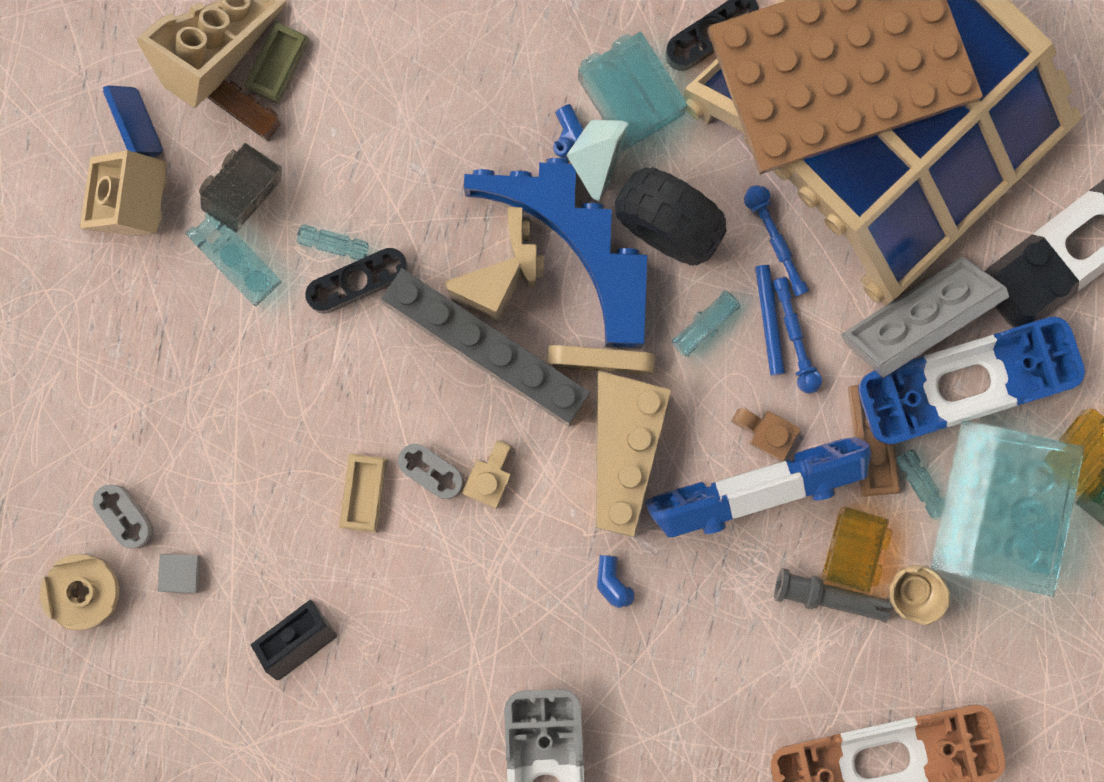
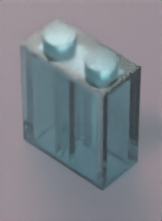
[578,31,688,152]

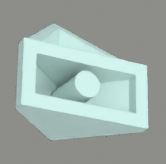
[567,120,628,201]

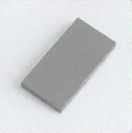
[841,256,1009,378]

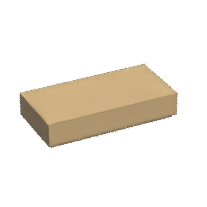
[339,454,387,533]

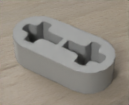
[398,444,463,499]
[93,485,153,548]

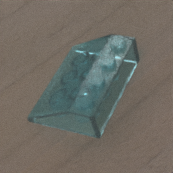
[931,421,1085,597]

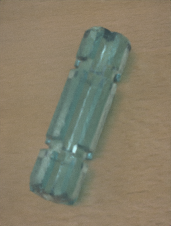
[297,224,369,260]
[896,450,950,519]

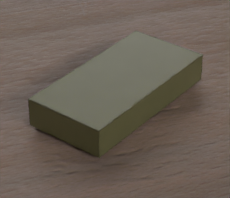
[243,21,310,104]

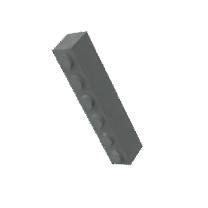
[381,268,590,427]

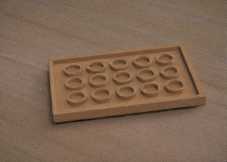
[708,0,983,175]

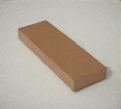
[848,385,901,497]

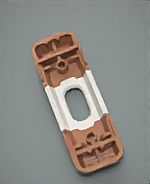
[770,704,1005,782]

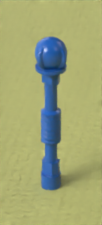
[744,185,810,297]
[773,277,822,394]

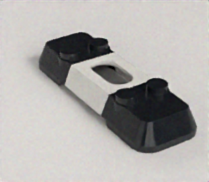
[984,179,1104,328]

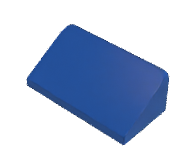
[102,85,163,157]

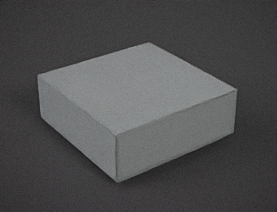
[158,554,200,593]

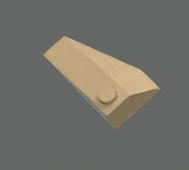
[137,0,287,108]

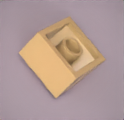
[80,150,167,236]

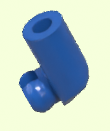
[553,104,584,159]
[597,555,635,608]

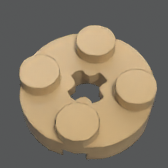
[40,554,120,630]

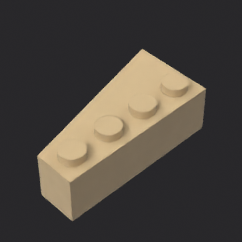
[595,371,671,537]

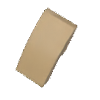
[507,207,544,288]

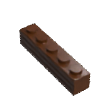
[207,80,281,142]

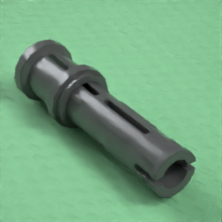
[774,568,892,623]

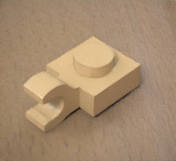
[462,440,512,508]

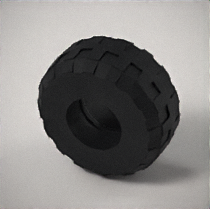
[615,167,727,266]

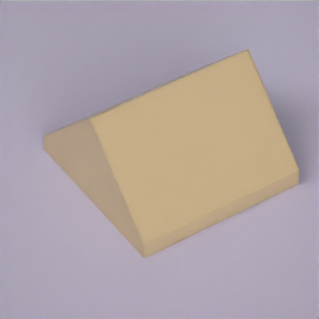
[445,257,521,323]

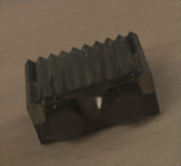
[199,143,282,233]

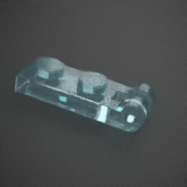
[185,208,282,307]

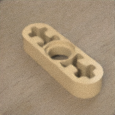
[547,345,656,374]

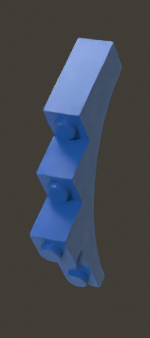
[464,158,647,348]

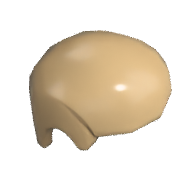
[889,565,950,625]

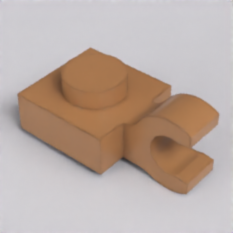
[731,407,801,462]

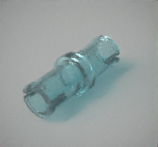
[671,290,740,358]

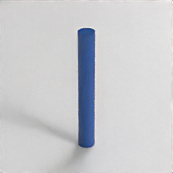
[755,265,785,376]

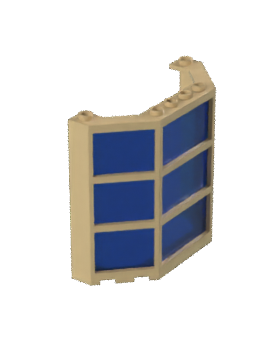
[682,0,1082,306]

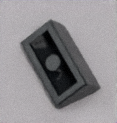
[250,599,337,680]

